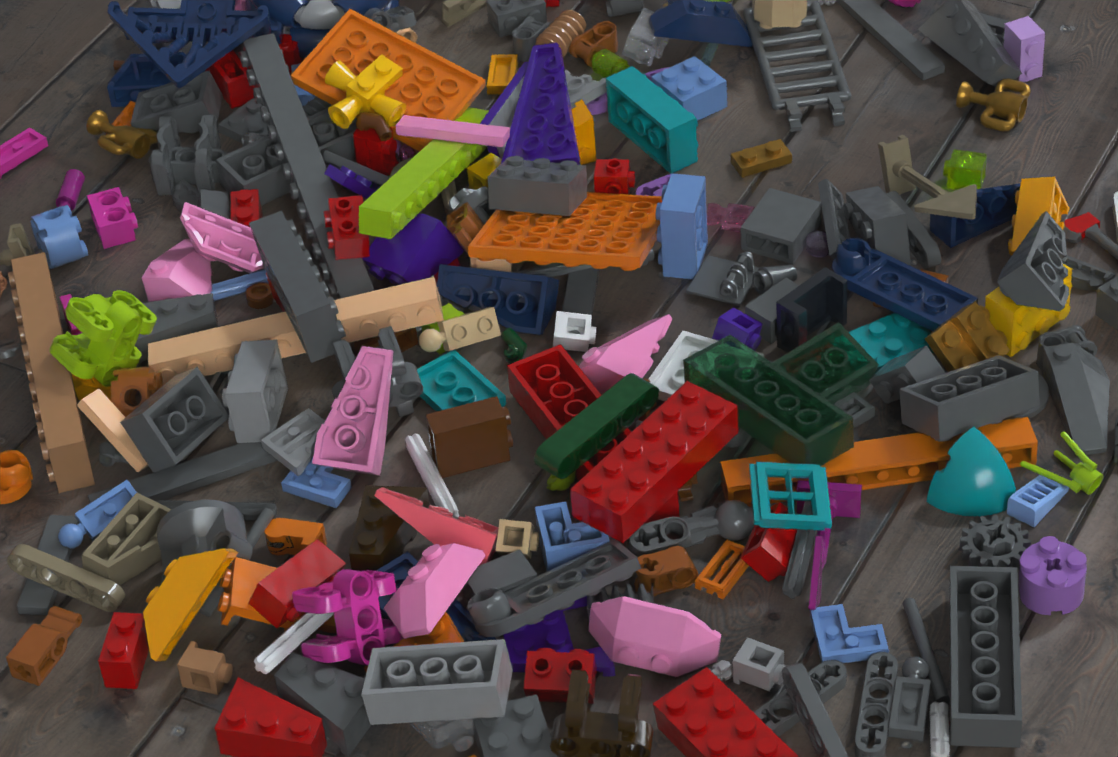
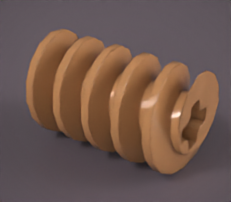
[536,10,586,58]

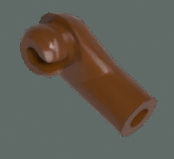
[356,112,393,141]

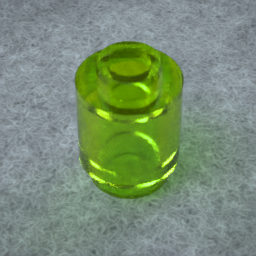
[592,49,630,78]

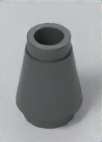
[752,265,797,294]

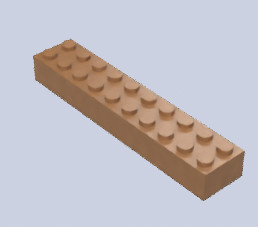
[8,252,95,493]

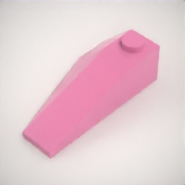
[142,239,212,302]
[579,314,672,395]
[312,346,393,476]

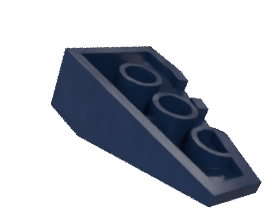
[930,183,1021,248]
[437,264,559,335]

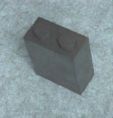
[741,188,821,264]

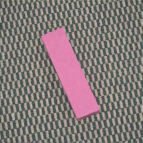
[396,115,510,147]

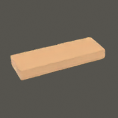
[77,389,149,473]

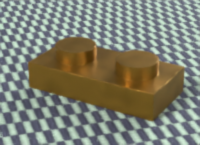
[730,139,792,178]

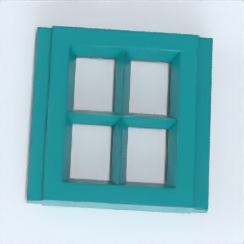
[749,462,832,530]

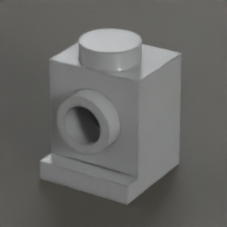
[733,637,785,691]

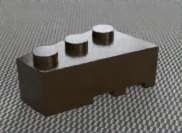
[349,485,430,571]

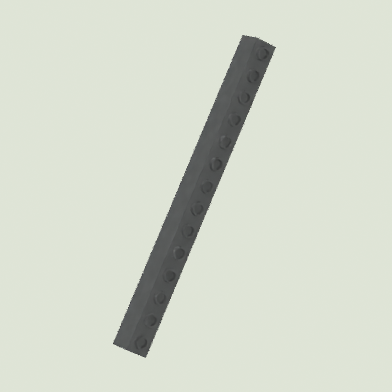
[239,33,375,300]

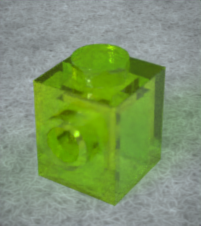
[943,149,987,190]

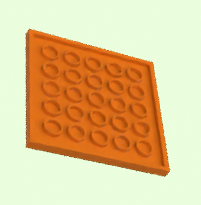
[468,192,662,271]

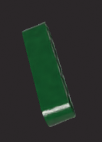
[534,373,659,480]

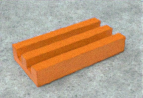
[695,540,749,600]

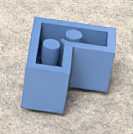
[535,502,610,572]

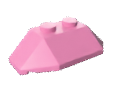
[180,202,264,273]
[384,543,485,638]
[589,596,721,677]

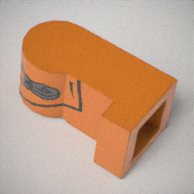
[264,518,327,555]

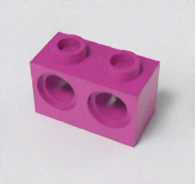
[87,187,138,249]

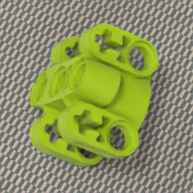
[49,290,157,387]

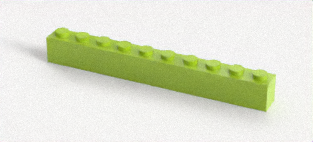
[359,107,489,239]

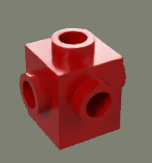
[594,159,635,195]

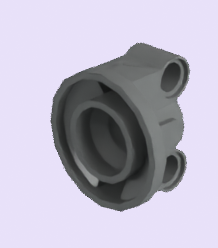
[156,499,253,583]

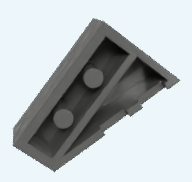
[135,293,218,367]

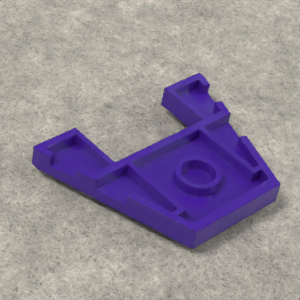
[503,596,616,677]

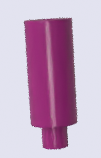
[56,169,85,211]

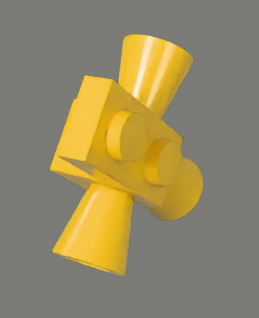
[325,54,406,129]

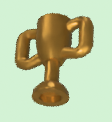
[956,79,1031,132]
[86,110,158,159]

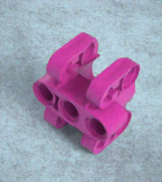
[292,569,403,666]

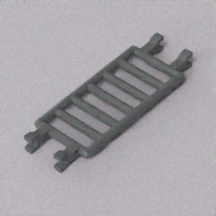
[743,0,851,132]

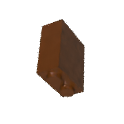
[426,396,514,478]

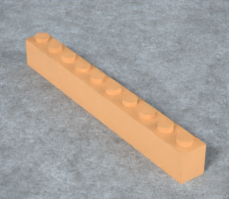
[148,277,444,385]

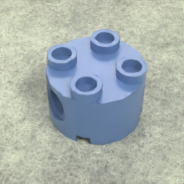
[30,205,88,270]

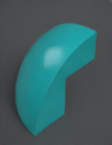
[927,426,1016,516]

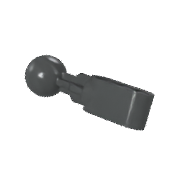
[628,500,754,558]

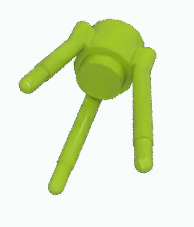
[1020,431,1104,495]

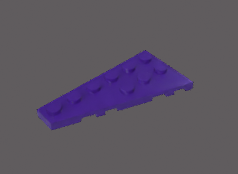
[501,42,581,165]

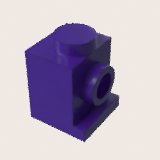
[712,307,763,351]

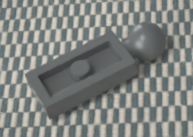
[888,656,931,741]

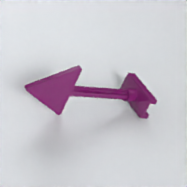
[797,480,862,610]

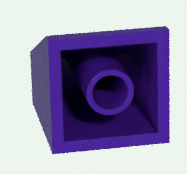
[362,212,464,286]

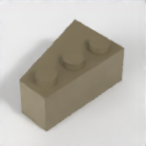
[82,493,172,586]

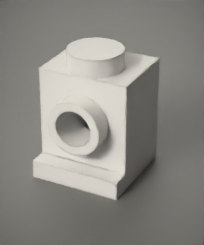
[553,311,597,352]

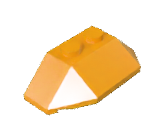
[143,548,238,662]

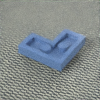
[281,457,352,508]
[810,604,889,663]

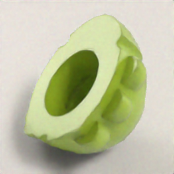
[546,471,576,491]

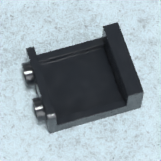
[776,267,847,356]

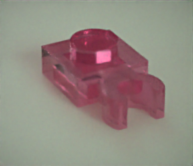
[707,203,755,232]

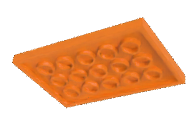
[290,9,486,152]

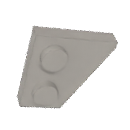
[261,408,325,476]

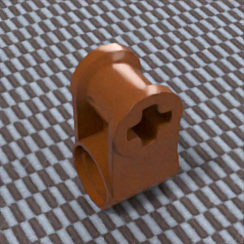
[569,21,619,67]
[634,546,699,597]

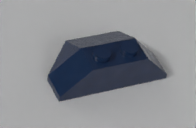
[648,0,753,47]
[107,52,205,107]

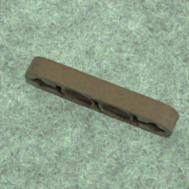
[7,544,125,612]

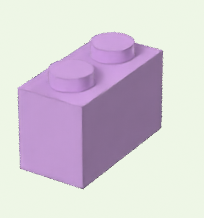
[1004,16,1045,82]

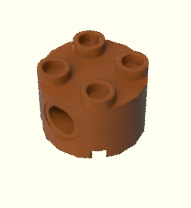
[111,367,163,417]

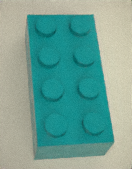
[606,66,699,174]

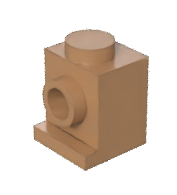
[177,641,233,695]

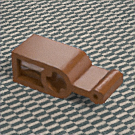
[446,202,484,253]
[6,606,83,686]

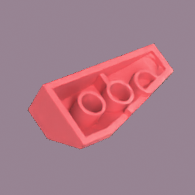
[374,487,499,565]

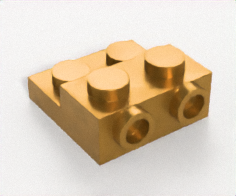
[925,301,1010,372]

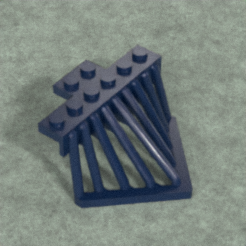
[108,0,284,88]

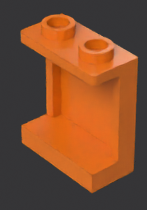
[218,557,306,632]

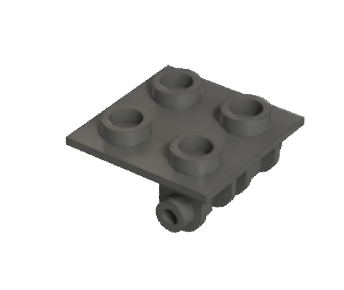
[686,251,759,306]

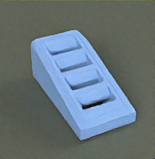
[1007,475,1069,527]

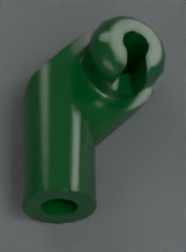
[501,328,527,364]

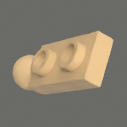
[419,307,501,352]

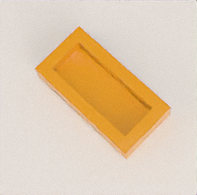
[486,54,518,94]

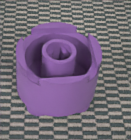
[1018,536,1087,615]

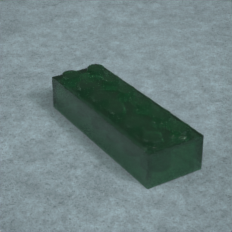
[683,335,854,466]

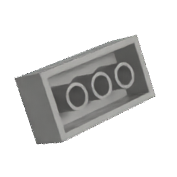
[361,639,512,725]

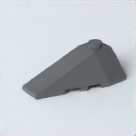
[997,211,1069,311]
[1042,343,1110,457]

